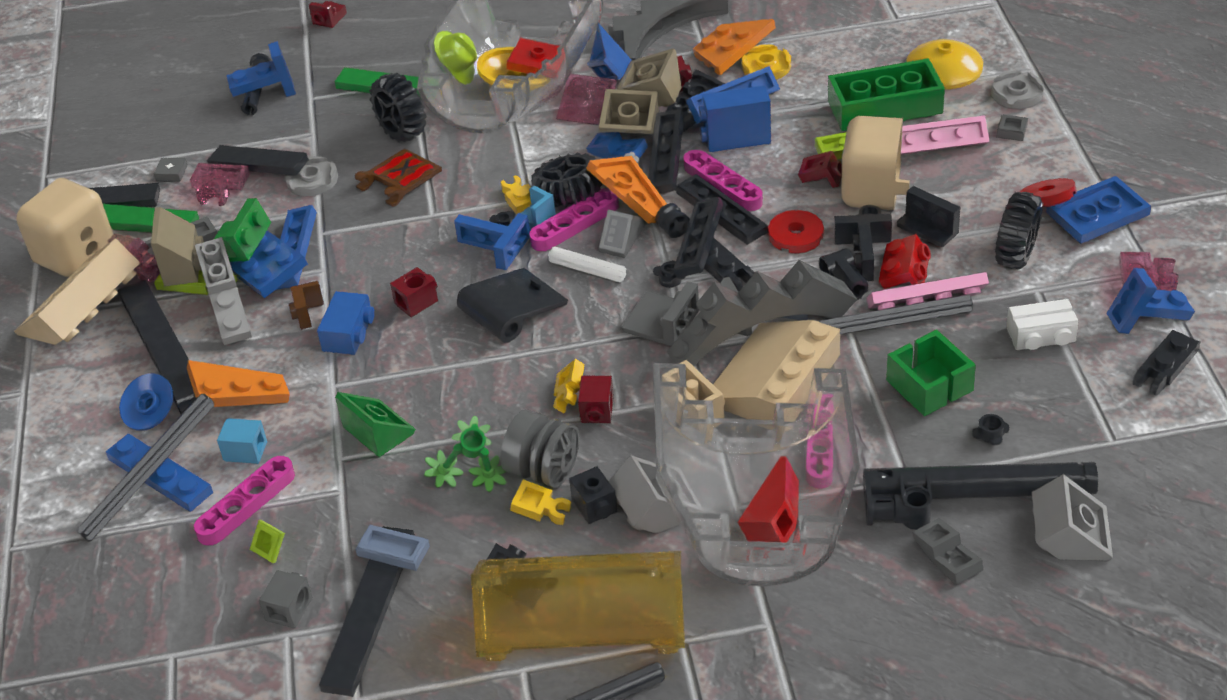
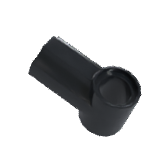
[818,248,868,301]

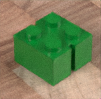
[886,329,976,417]

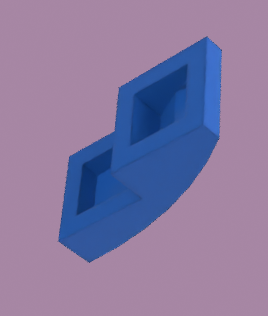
[586,132,648,159]

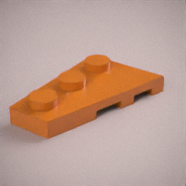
[586,156,667,224]
[187,360,290,407]

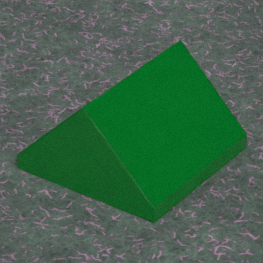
[335,392,416,457]

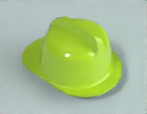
[434,31,477,85]

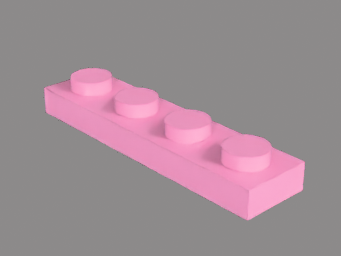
[901,115,989,155]
[867,272,989,310]

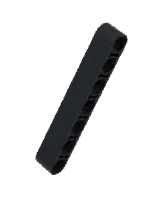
[118,279,196,415]

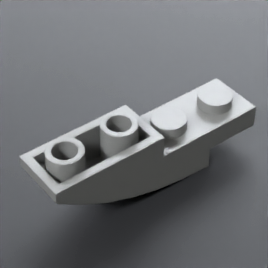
[195,237,252,345]

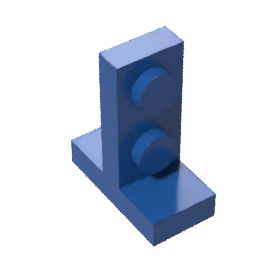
[227,41,296,97]
[454,213,530,270]
[1106,268,1195,334]

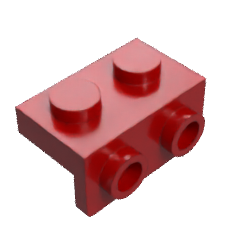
[878,234,931,289]

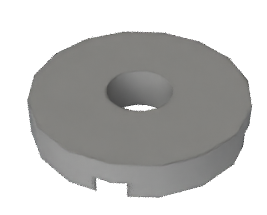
[991,70,1044,109]
[285,156,338,196]

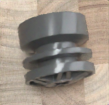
[501,409,580,488]

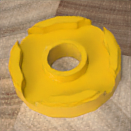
[742,44,791,80]

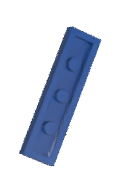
[686,66,780,124]
[276,205,317,290]
[105,433,213,512]

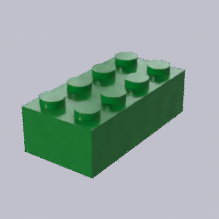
[828,58,945,131]

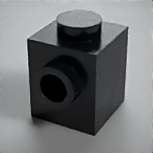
[569,466,617,524]

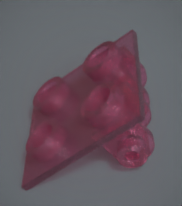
[556,74,617,125]

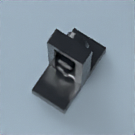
[834,213,892,281]

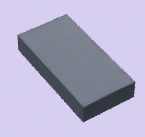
[355,525,430,571]

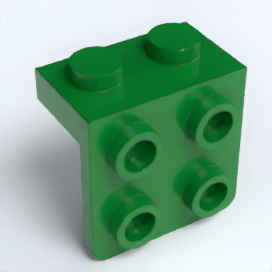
[213,198,272,262]

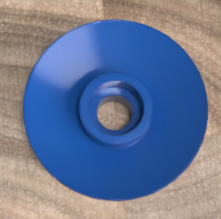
[119,373,173,431]

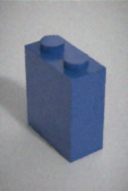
[699,85,771,152]

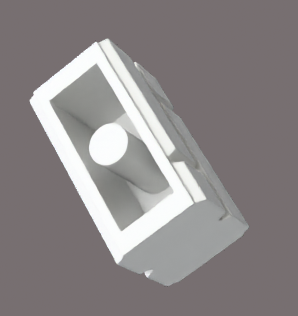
[1007,299,1078,350]

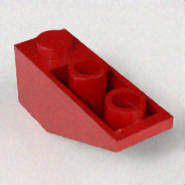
[738,456,799,548]

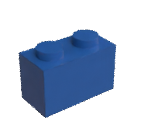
[317,291,375,355]

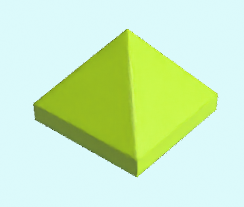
[249,520,285,563]

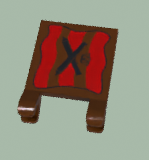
[354,148,442,207]

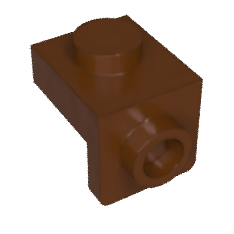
[288,281,324,330]

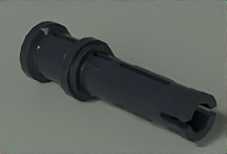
[241,53,271,115]

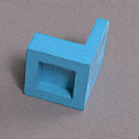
[521,186,556,231]
[217,418,268,464]

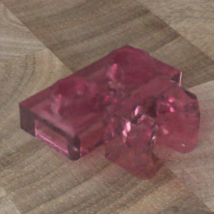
[190,163,250,206]
[107,233,160,283]
[1119,252,1179,291]

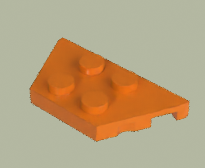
[693,19,776,75]

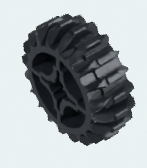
[369,73,427,142]
[531,153,603,208]
[995,192,1043,269]

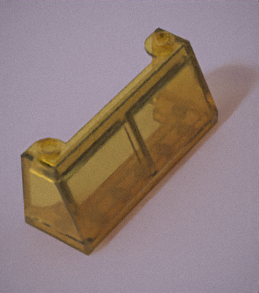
[471,551,685,661]

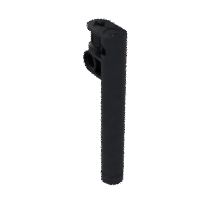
[863,462,1098,530]

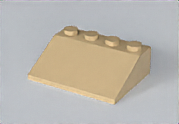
[14,238,140,345]
[713,320,840,433]

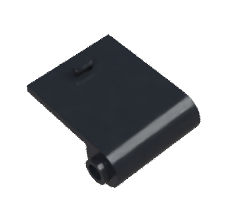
[457,268,568,343]

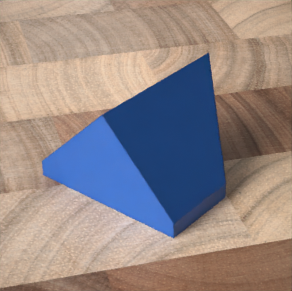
[587,23,631,82]

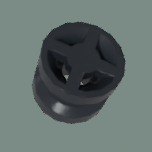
[655,203,690,238]

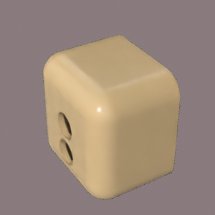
[841,116,910,210]
[17,178,114,277]

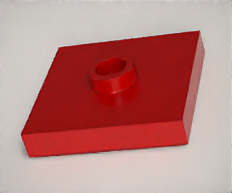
[506,38,569,79]

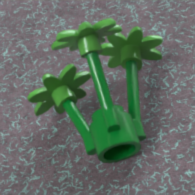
[424,416,506,492]

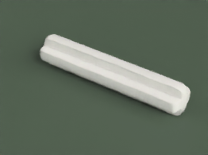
[548,247,626,282]

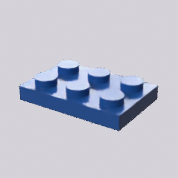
[1046,176,1152,244]
[230,231,308,298]

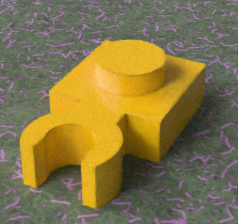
[501,175,531,215]
[553,359,585,414]
[510,479,571,525]

